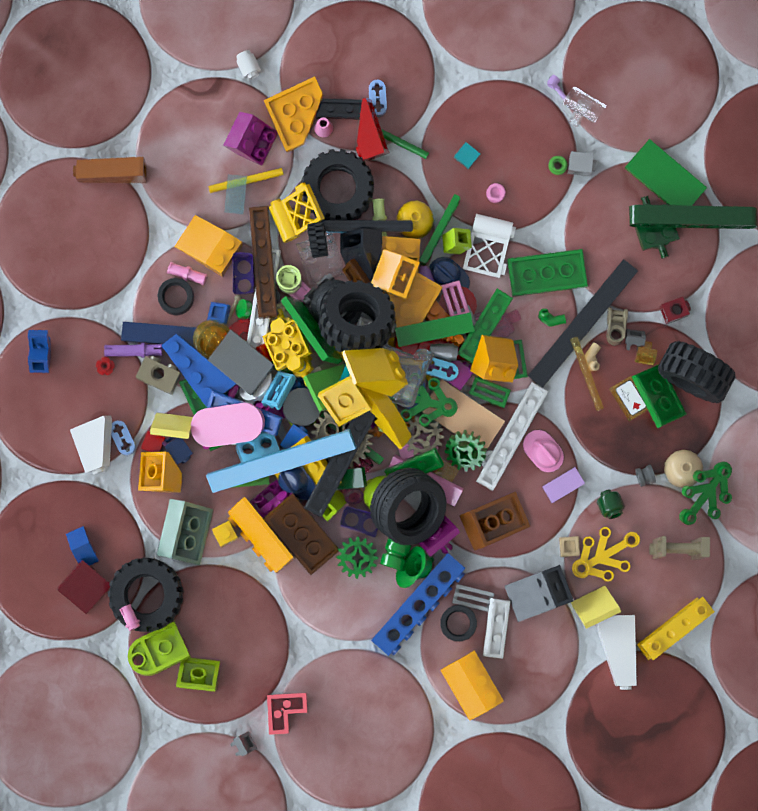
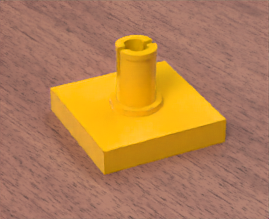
[318,376,372,426]

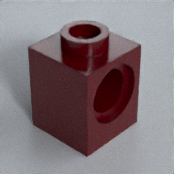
[659,297,691,325]

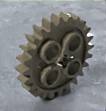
[311,411,374,468]

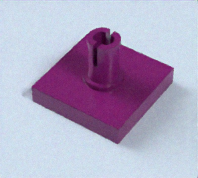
[418,516,461,557]

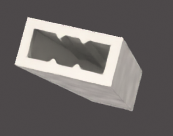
[596,615,637,690]

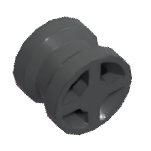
[635,465,656,487]

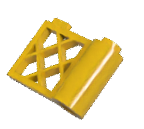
[268,182,325,243]

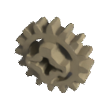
[405,416,444,456]

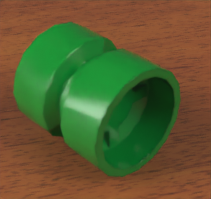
[380,538,411,571]

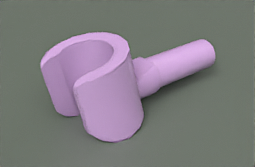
[547,75,567,100]

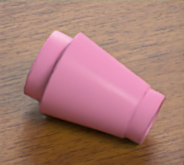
[314,118,333,137]

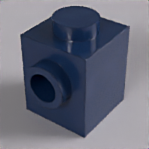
[162,437,193,465]

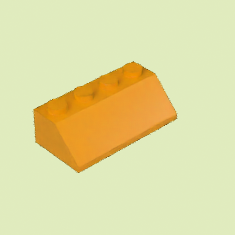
[228,497,294,573]

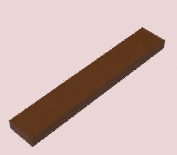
[249,206,278,319]

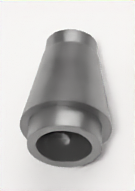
[429,343,458,362]

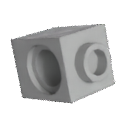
[567,151,597,177]

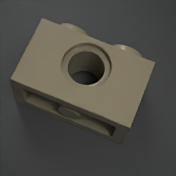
[136,356,181,395]

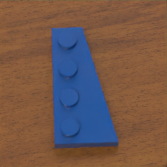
[161,334,237,407]

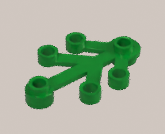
[387,373,458,427]
[679,461,732,525]

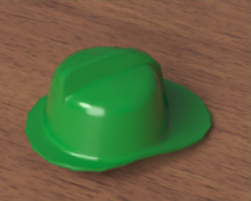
[396,546,434,588]

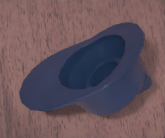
[429,257,470,291]
[278,466,316,500]

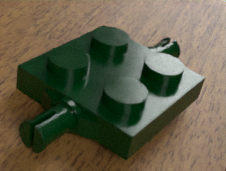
[635,196,680,259]

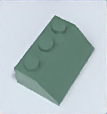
[157,499,213,565]

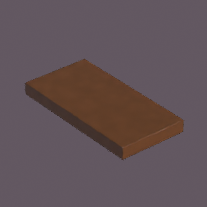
[263,493,339,575]

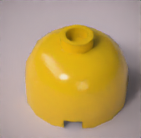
[396,201,434,239]

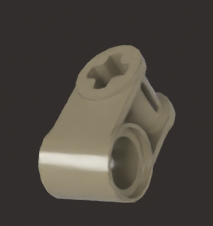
[606,308,628,346]

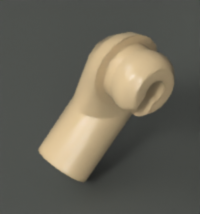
[584,342,601,371]

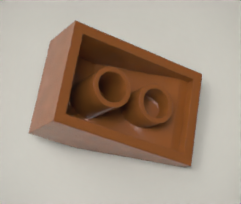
[459,491,530,551]

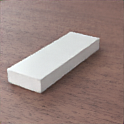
[483,598,511,659]

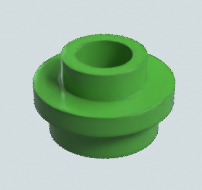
[548,156,568,175]

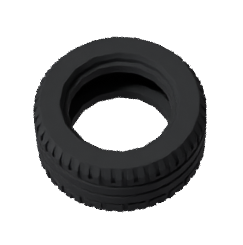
[370,468,447,545]

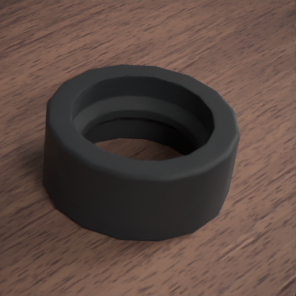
[157,278,194,315]
[440,605,477,642]

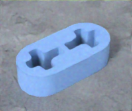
[369,80,387,117]
[111,420,136,456]

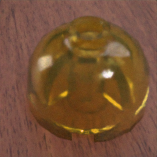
[193,319,230,359]

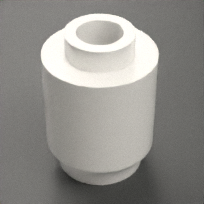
[236,50,261,80]

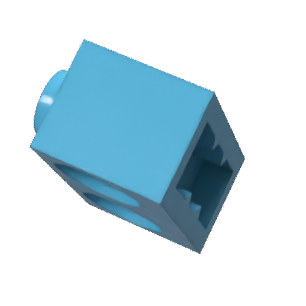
[236,431,280,463]

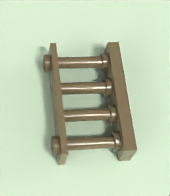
[649,536,710,560]

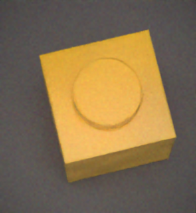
[212,521,239,548]

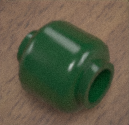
[597,489,625,519]

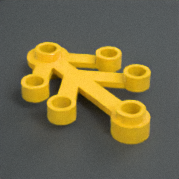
[572,527,640,582]

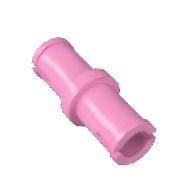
[167,262,207,285]

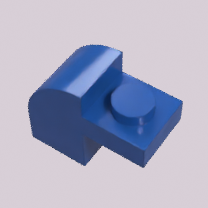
[28,330,51,373]

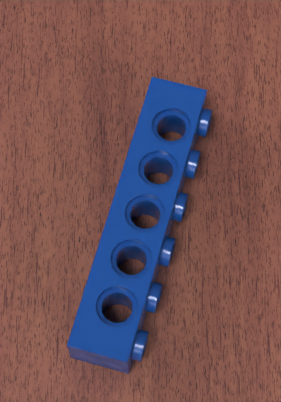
[371,553,465,656]

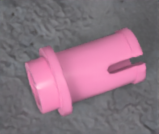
[119,604,140,631]

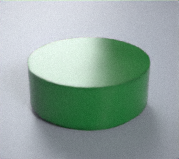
[236,299,252,319]

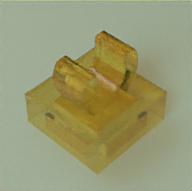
[635,341,657,365]

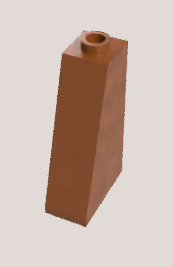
[73,157,147,183]

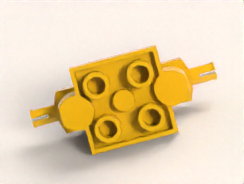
[262,309,314,387]

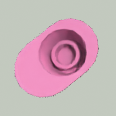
[523,430,564,472]

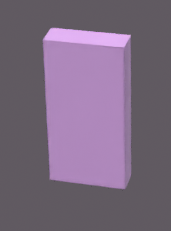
[542,467,585,503]

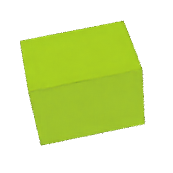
[176,658,220,692]

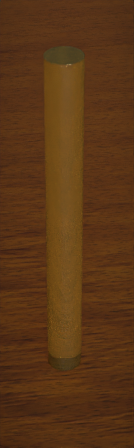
[570,337,604,411]

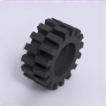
[307,222,328,258]

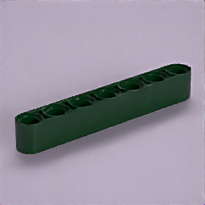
[629,205,758,229]

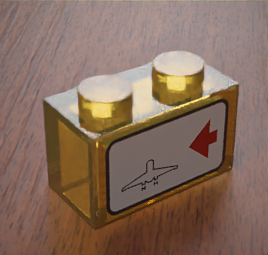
[609,376,648,422]

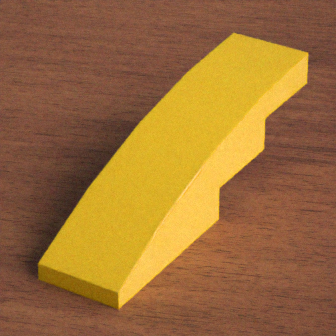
[359,386,412,449]

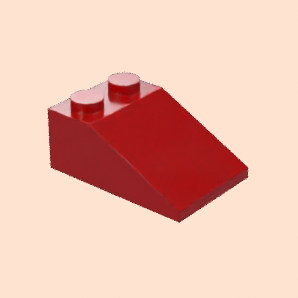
[356,98,390,161]

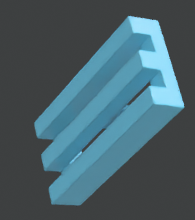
[261,371,297,410]

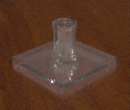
[562,87,606,127]

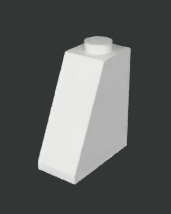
[70,416,112,475]

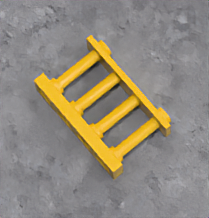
[636,596,715,660]

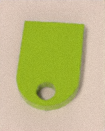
[128,621,191,676]

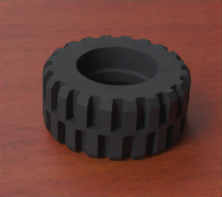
[301,149,374,220]
[319,280,395,352]
[658,341,736,403]
[108,558,184,632]

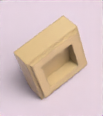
[559,536,580,557]

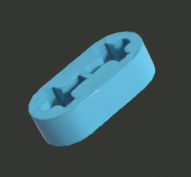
[423,357,458,381]

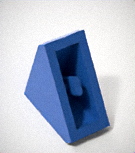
[66,526,99,566]

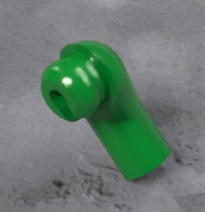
[538,308,566,327]

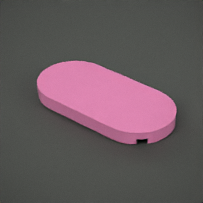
[191,402,265,447]

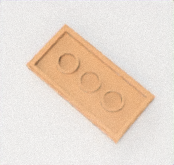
[422,379,505,449]

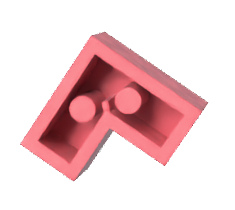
[267,693,308,735]

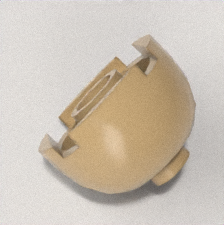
[664,450,703,488]

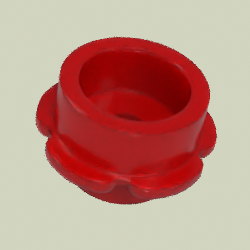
[96,357,115,375]

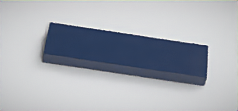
[121,322,199,347]

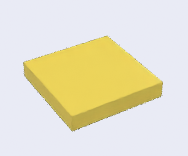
[150,413,193,439]
[571,586,621,629]

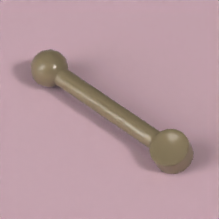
[220,295,242,332]

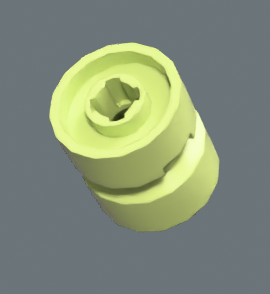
[276,265,302,294]

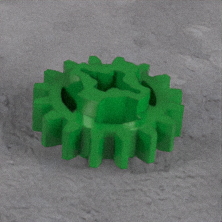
[444,430,487,472]
[336,536,378,579]

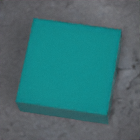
[454,142,480,169]

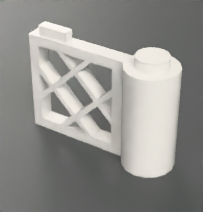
[463,214,516,278]

